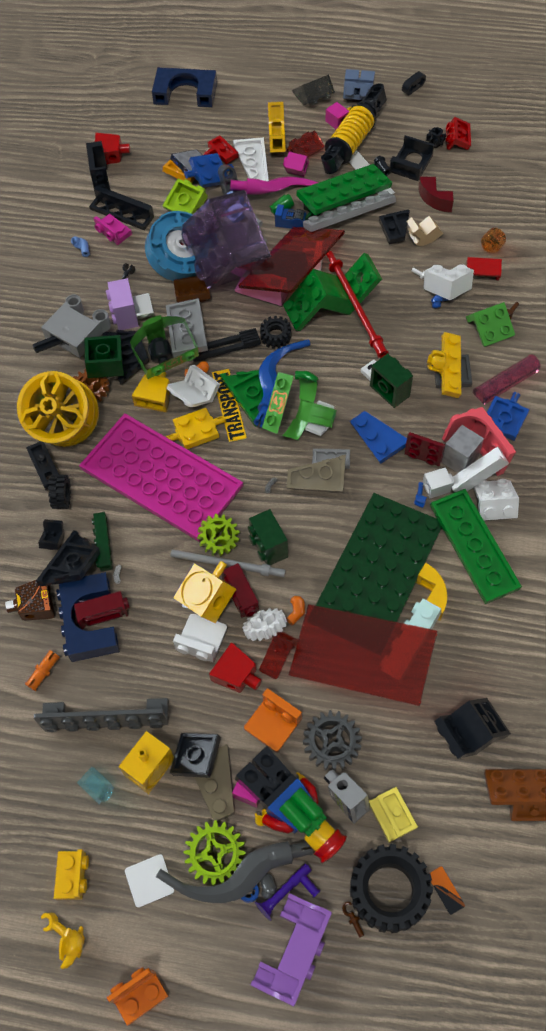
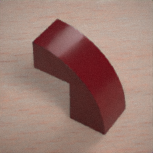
[418,177,454,213]

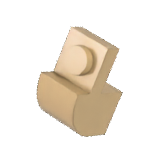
[406,216,443,246]

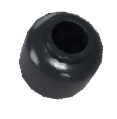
[148,337,173,364]

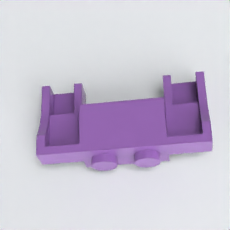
[251,893,332,1007]

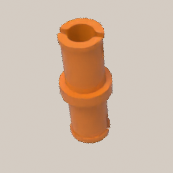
[25,650,60,691]

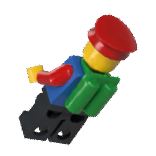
[235,746,347,863]

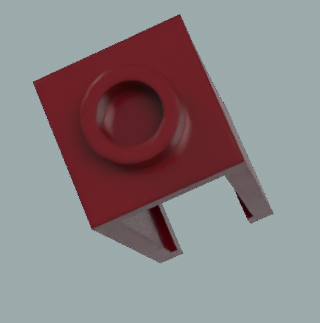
[221,563,259,618]
[74,591,130,629]

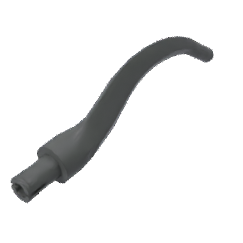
[156,841,313,903]

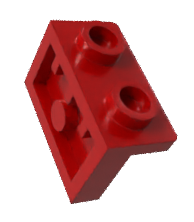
[445,117,471,150]

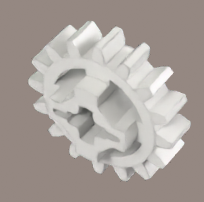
[242,608,287,641]

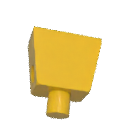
[132,372,170,413]

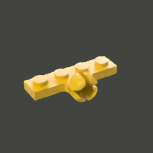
[427,332,461,398]

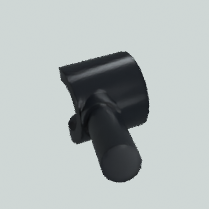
[122,263,135,279]

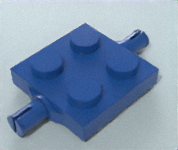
[184,153,234,188]
[487,392,530,441]

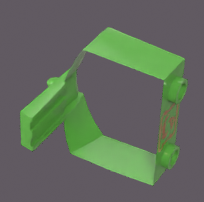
[130,315,199,379]
[262,372,337,440]

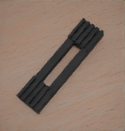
[193,328,261,362]

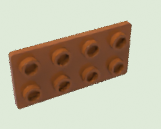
[484,769,546,821]

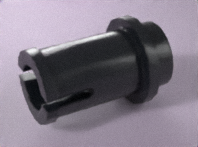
[374,156,392,176]

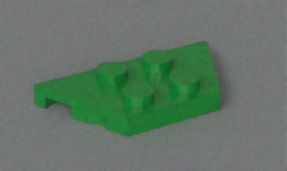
[220,370,263,427]

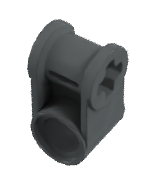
[218,164,241,196]

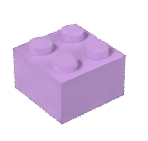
[106,278,139,330]

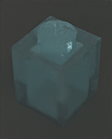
[77,766,114,804]

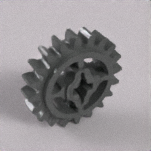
[303,710,362,771]

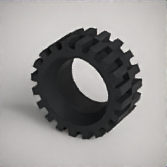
[350,844,433,934]

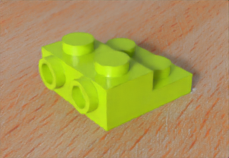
[162,178,208,215]

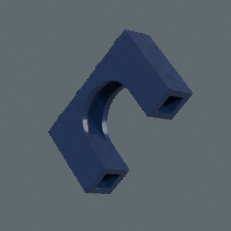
[152,67,217,107]
[56,572,120,662]

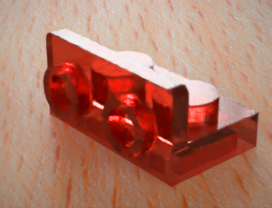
[287,130,325,158]

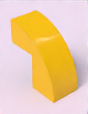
[416,563,447,621]

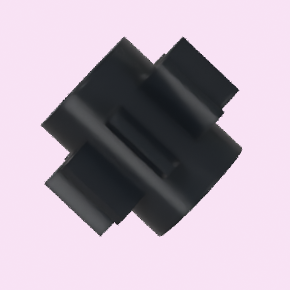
[426,127,446,148]

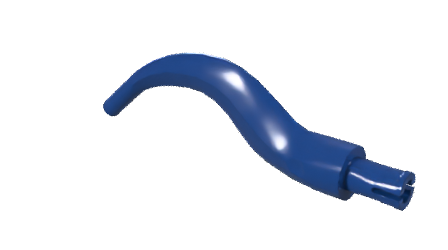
[254,339,310,428]

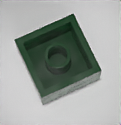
[84,335,124,378]
[370,353,413,408]
[247,509,288,565]

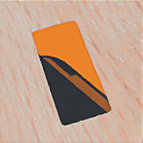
[430,866,465,915]

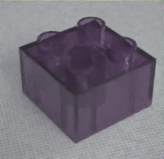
[181,190,271,289]

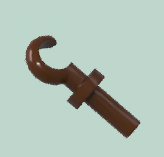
[342,902,364,938]

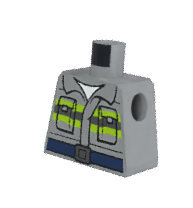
[324,770,370,824]

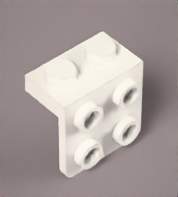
[167,365,220,407]
[473,479,519,520]
[173,614,227,662]

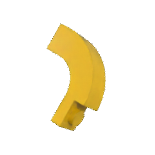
[268,102,286,153]

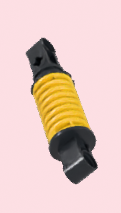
[321,83,387,174]

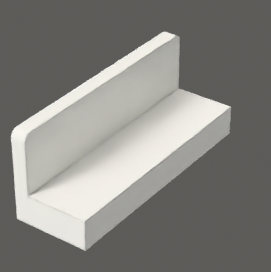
[451,447,509,492]

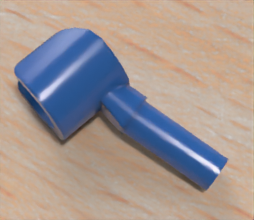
[414,482,427,508]

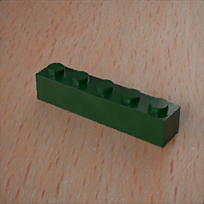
[92,512,113,572]

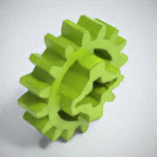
[197,514,240,556]

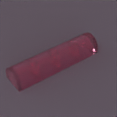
[473,354,541,405]

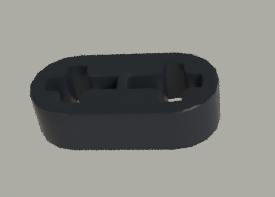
[402,71,426,95]

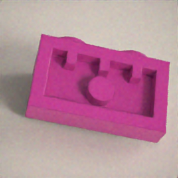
[94,214,132,245]

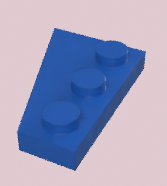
[350,411,407,464]

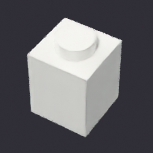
[423,467,454,499]

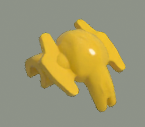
[41,912,85,969]

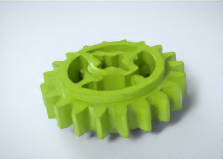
[183,820,246,886]

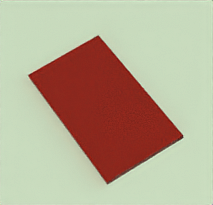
[238,227,345,293]
[289,604,438,706]

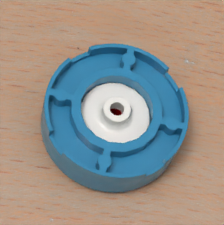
[145,211,215,281]

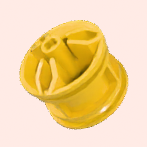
[17,371,99,447]

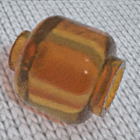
[481,228,506,253]

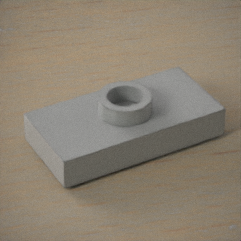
[312,449,350,469]

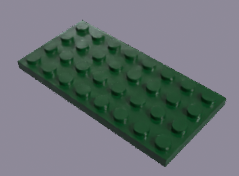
[308,493,442,656]

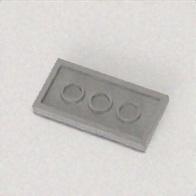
[166,298,208,357]

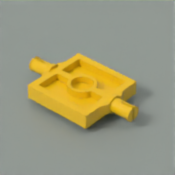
[166,408,226,449]

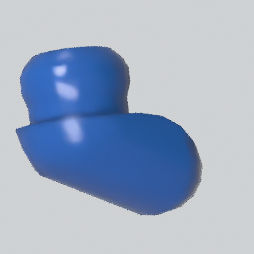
[431,295,453,308]

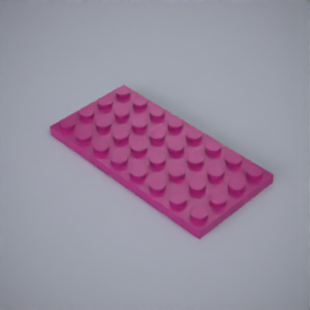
[79,413,243,542]

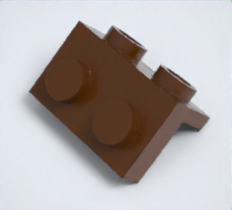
[173,275,211,303]

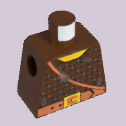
[5,580,55,621]

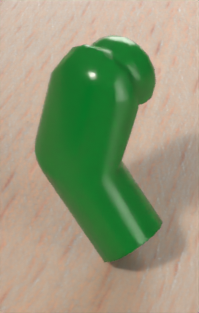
[295,371,319,385]

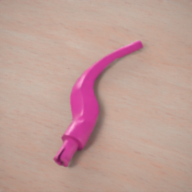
[230,177,319,195]

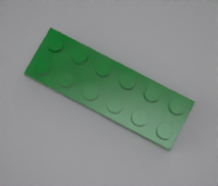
[296,164,392,215]
[430,489,522,604]

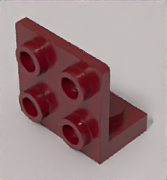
[405,432,445,466]

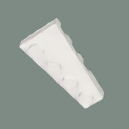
[233,137,269,181]

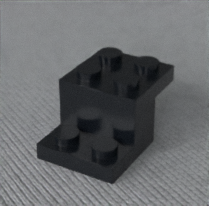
[434,698,511,759]

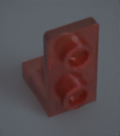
[259,631,299,679]

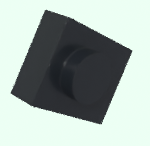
[38,519,64,550]

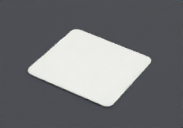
[125,854,174,908]

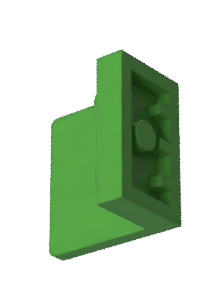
[466,302,515,347]

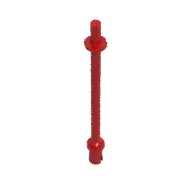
[326,251,389,359]

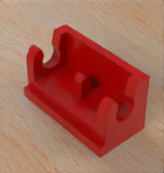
[466,257,502,280]

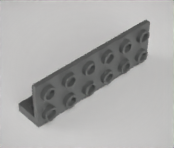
[34,698,168,732]

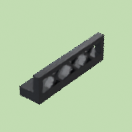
[89,185,154,231]

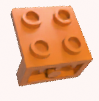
[244,688,302,753]
[107,967,169,1026]

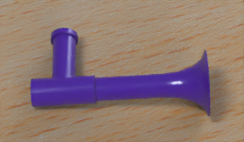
[255,864,321,921]

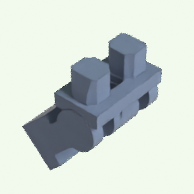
[343,69,375,100]

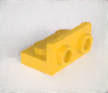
[54,849,89,900]

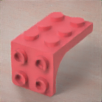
[442,407,516,476]

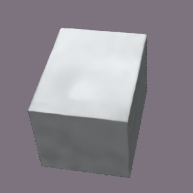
[441,425,484,473]

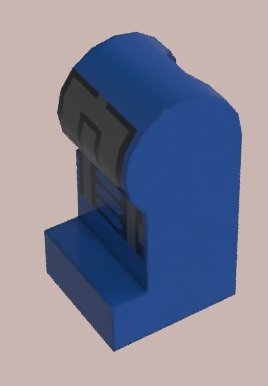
[275,204,307,229]

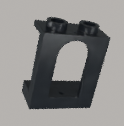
[390,135,434,182]
[86,141,111,190]

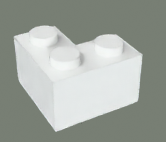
[424,265,474,300]

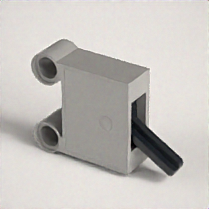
[32,294,111,358]

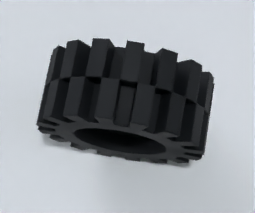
[260,316,291,349]
[48,475,71,509]

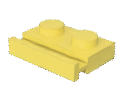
[369,787,418,843]

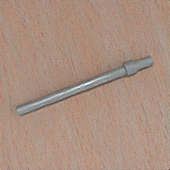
[170,549,286,577]

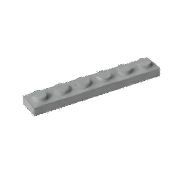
[303,191,396,232]

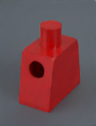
[95,133,130,164]
[209,642,262,693]

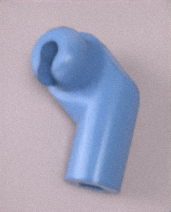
[71,236,90,257]

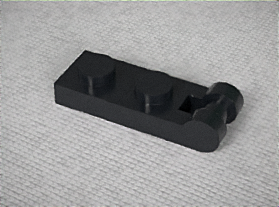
[26,441,59,490]

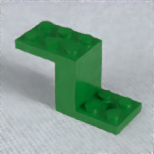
[283,253,382,331]

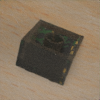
[292,74,335,107]

